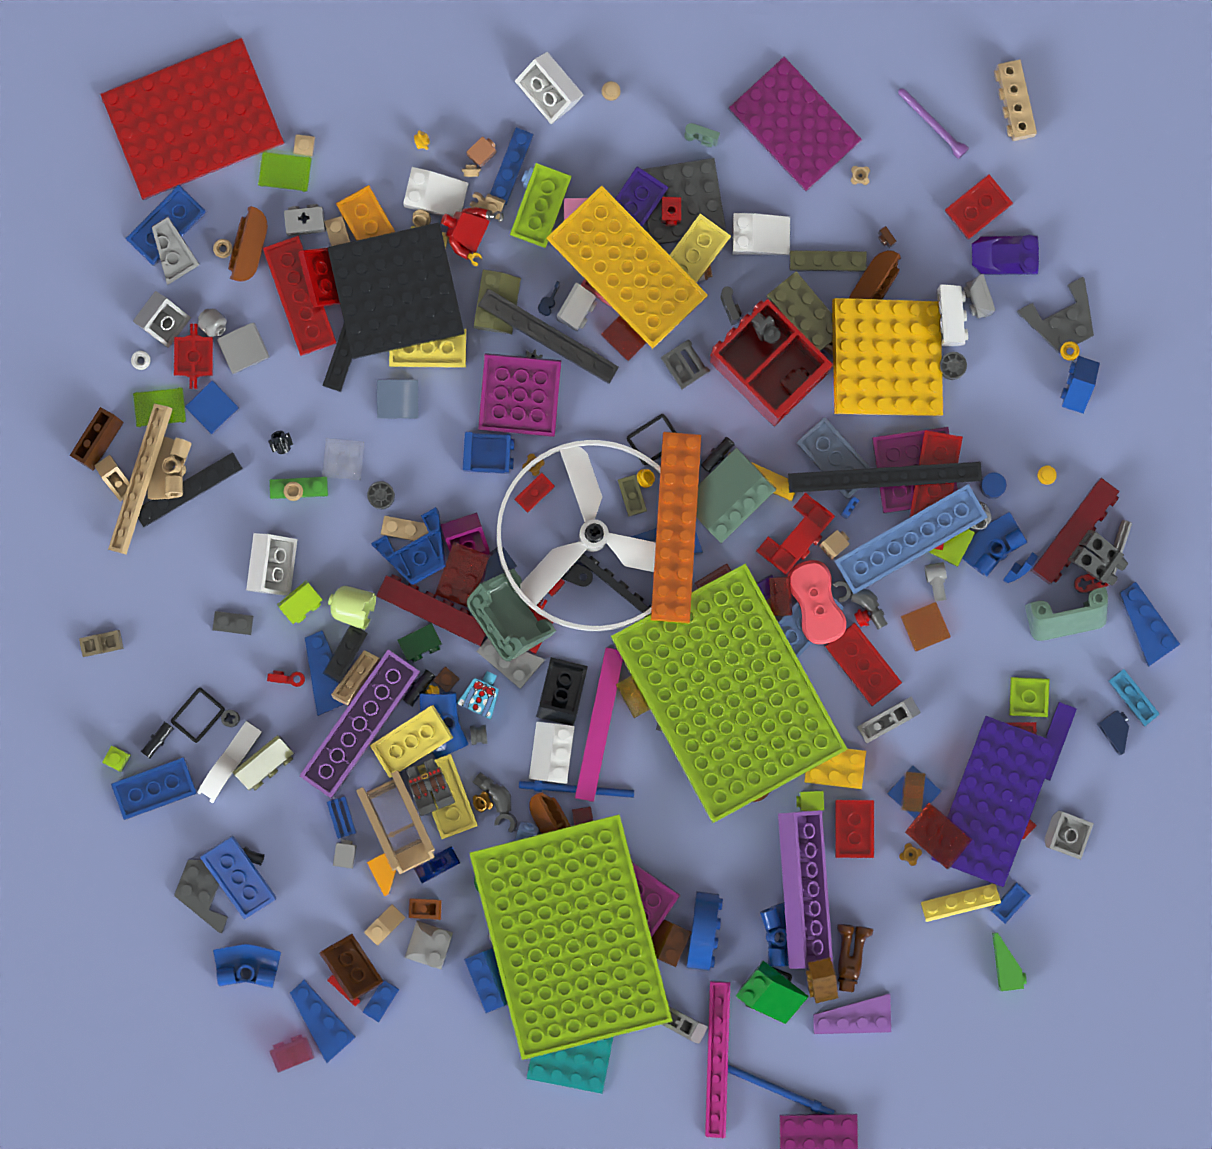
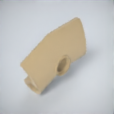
[148,436,192,500]

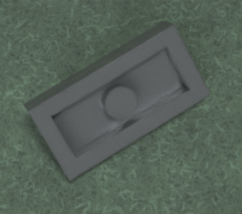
[212,611,254,635]

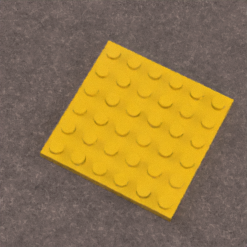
[832,298,943,416]

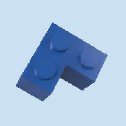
[1060,356,1100,414]

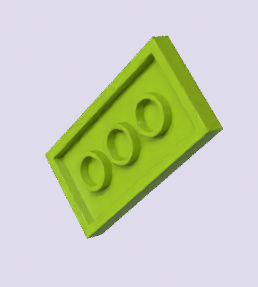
[510,163,572,248]

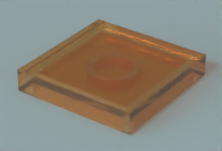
[901,602,951,652]

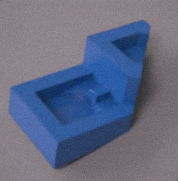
[1003,552,1039,583]

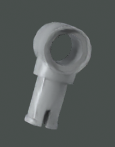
[924,562,947,602]

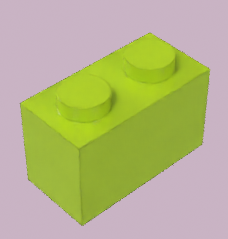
[277,580,322,624]

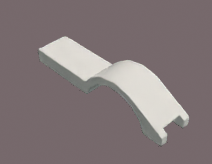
[197,721,262,803]

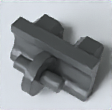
[751,312,780,343]

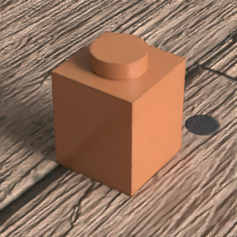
[466,136,496,168]

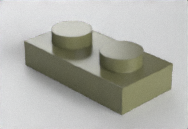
[617,474,647,517]

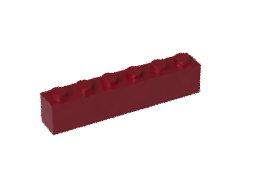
[1031,478,1120,584]
[376,574,486,647]

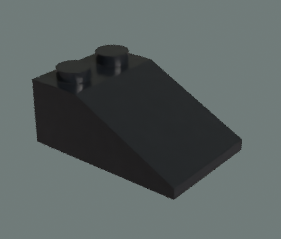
[536,657,588,726]

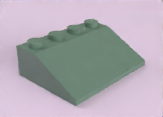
[696,447,777,543]

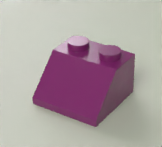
[441,512,490,566]

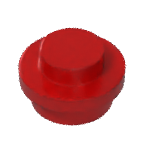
[854,608,871,627]

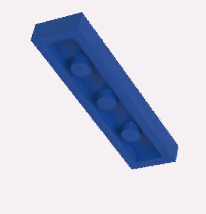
[490,127,534,205]

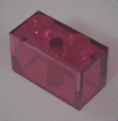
[270,1034,315,1073]

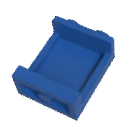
[463,432,515,474]

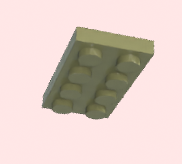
[766,271,833,351]

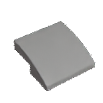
[217,323,270,374]

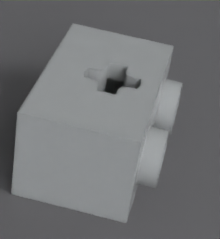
[284,204,326,236]

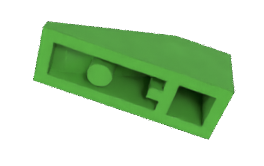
[992,932,1027,991]

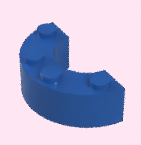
[686,891,723,971]

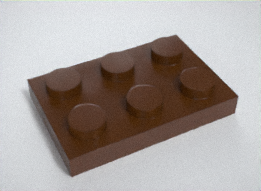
[319,934,384,1001]

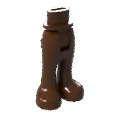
[837,924,874,992]

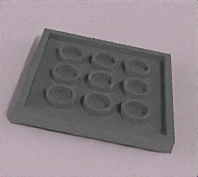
[642,158,726,244]

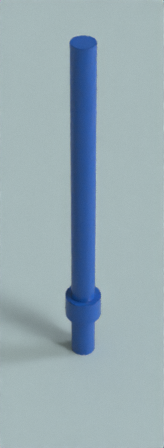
[519,780,634,798]
[728,1064,835,1114]

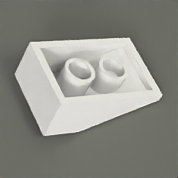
[403,167,469,217]
[732,213,790,255]

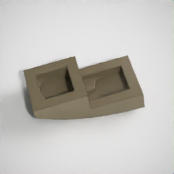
[79,630,124,657]

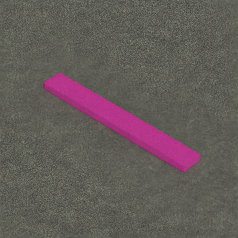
[575,647,623,802]
[705,981,730,1138]

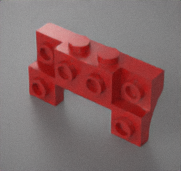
[756,492,835,575]

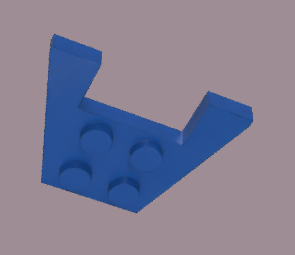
[371,507,446,585]

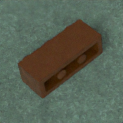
[69,407,124,471]

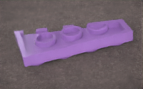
[813,993,891,1034]

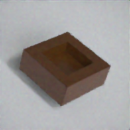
[878,226,897,248]
[433,666,460,692]

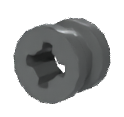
[470,725,487,745]

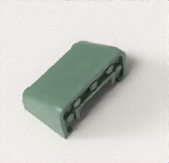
[467,569,556,662]
[1025,587,1108,641]

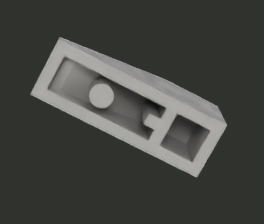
[858,697,920,743]
[662,1006,708,1044]

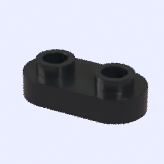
[561,563,593,587]

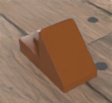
[409,898,442,920]

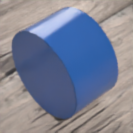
[980,472,1007,499]

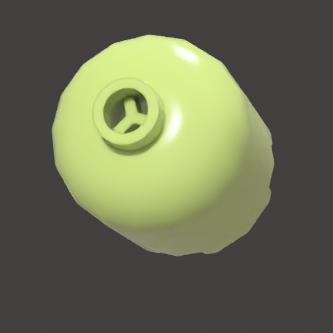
[328,586,377,630]

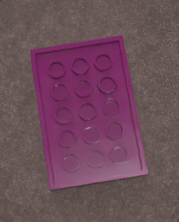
[728,57,862,191]

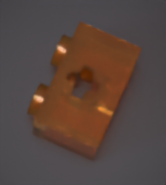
[901,772,925,812]

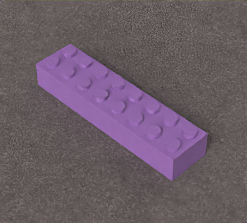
[299,649,421,798]
[778,810,833,969]

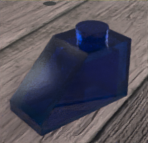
[414,846,460,884]

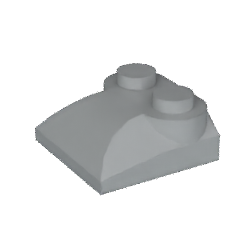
[963,274,995,319]
[1044,811,1094,860]
[405,921,453,969]

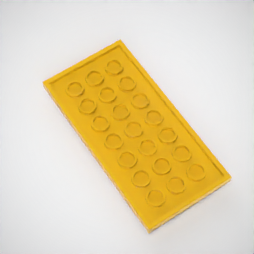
[546,185,708,349]

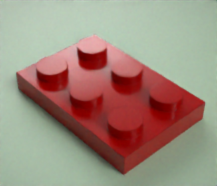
[944,174,1013,240]
[298,248,340,307]
[835,800,874,858]

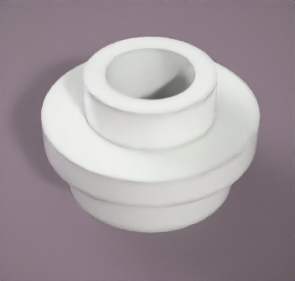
[131,351,151,370]

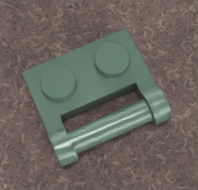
[684,123,720,148]

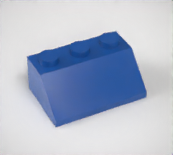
[464,947,508,1013]

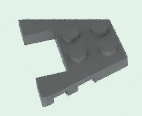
[1017,277,1094,354]
[174,860,228,934]

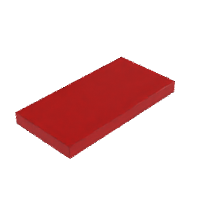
[824,623,902,706]

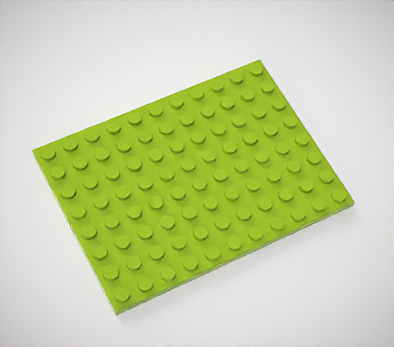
[611,563,847,824]
[469,814,672,1060]

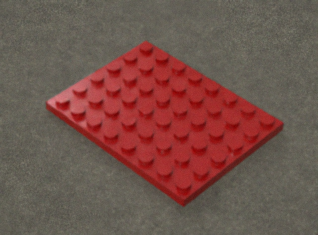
[101,38,285,200]

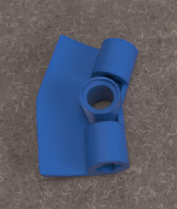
[962,512,1028,577]
[420,692,469,759]
[760,902,789,966]
[213,944,281,988]

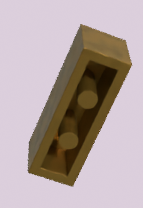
[806,957,838,1003]

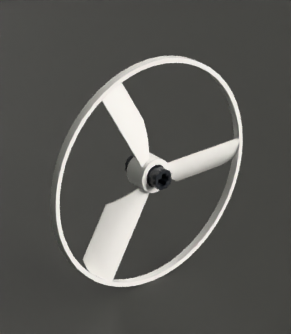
[497,440,660,631]

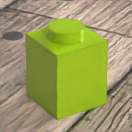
[102,745,131,772]
[796,791,824,811]

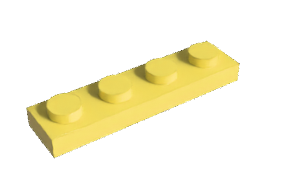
[921,883,1001,922]

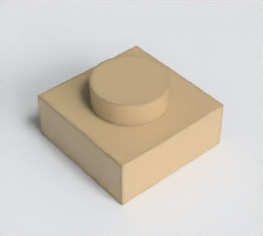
[293,134,315,157]

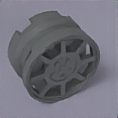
[940,352,967,380]
[367,481,395,509]

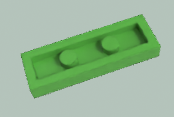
[269,477,328,499]

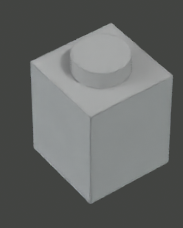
[333,839,357,869]

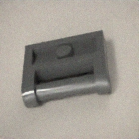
[720,286,742,326]
[661,339,710,390]

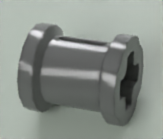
[221,710,240,727]

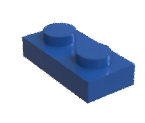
[363,979,399,1023]

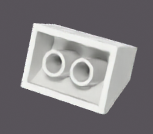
[515,52,584,124]
[937,285,968,347]
[246,533,298,596]
[529,722,574,784]

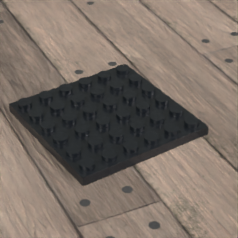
[327,222,465,359]

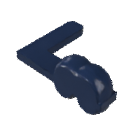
[538,281,560,316]

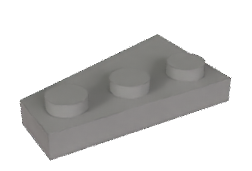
[152,216,199,285]
[476,638,545,689]

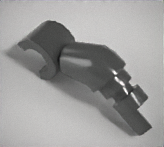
[833,580,888,630]
[473,772,517,833]

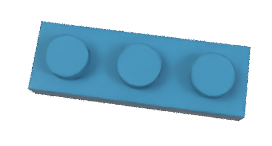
[1108,669,1160,726]

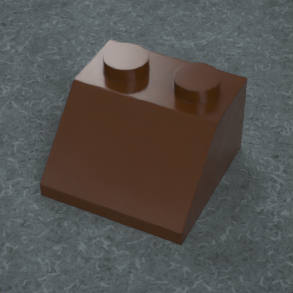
[651,919,691,967]

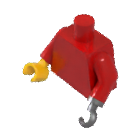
[441,207,504,266]

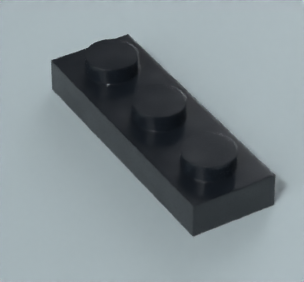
[323,625,368,683]

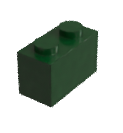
[397,623,443,663]

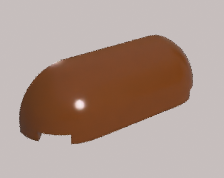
[228,206,268,282]
[849,251,901,300]
[529,792,571,834]

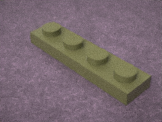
[790,251,867,272]

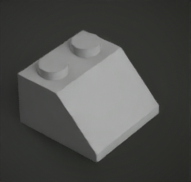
[557,282,597,331]
[133,291,191,348]

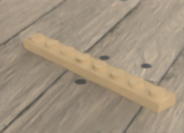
[108,404,172,555]

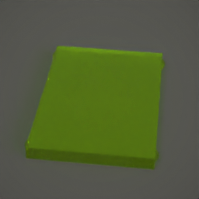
[258,152,312,192]
[133,387,186,427]

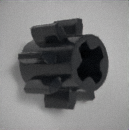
[268,431,293,454]

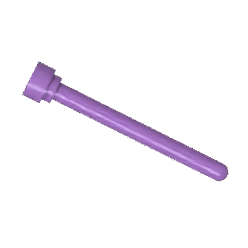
[898,88,969,159]

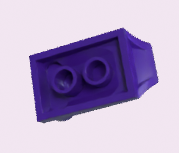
[972,235,1039,275]

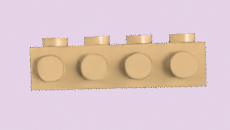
[994,60,1037,141]

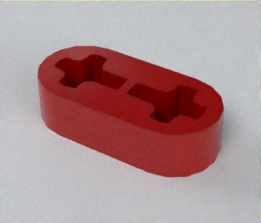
[1074,574,1109,593]

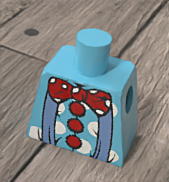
[457,671,499,720]

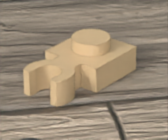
[470,192,506,220]

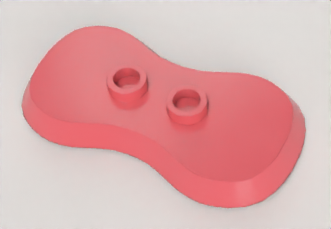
[787,560,846,644]

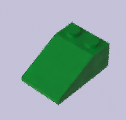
[736,961,809,1024]

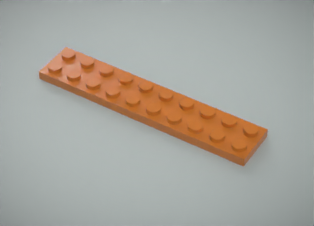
[651,432,701,623]

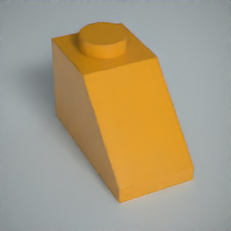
[367,853,397,897]

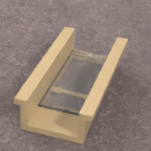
[356,770,435,874]

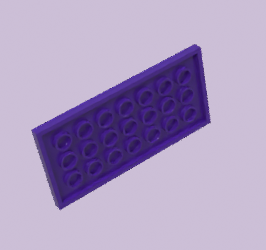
[931,716,1058,887]

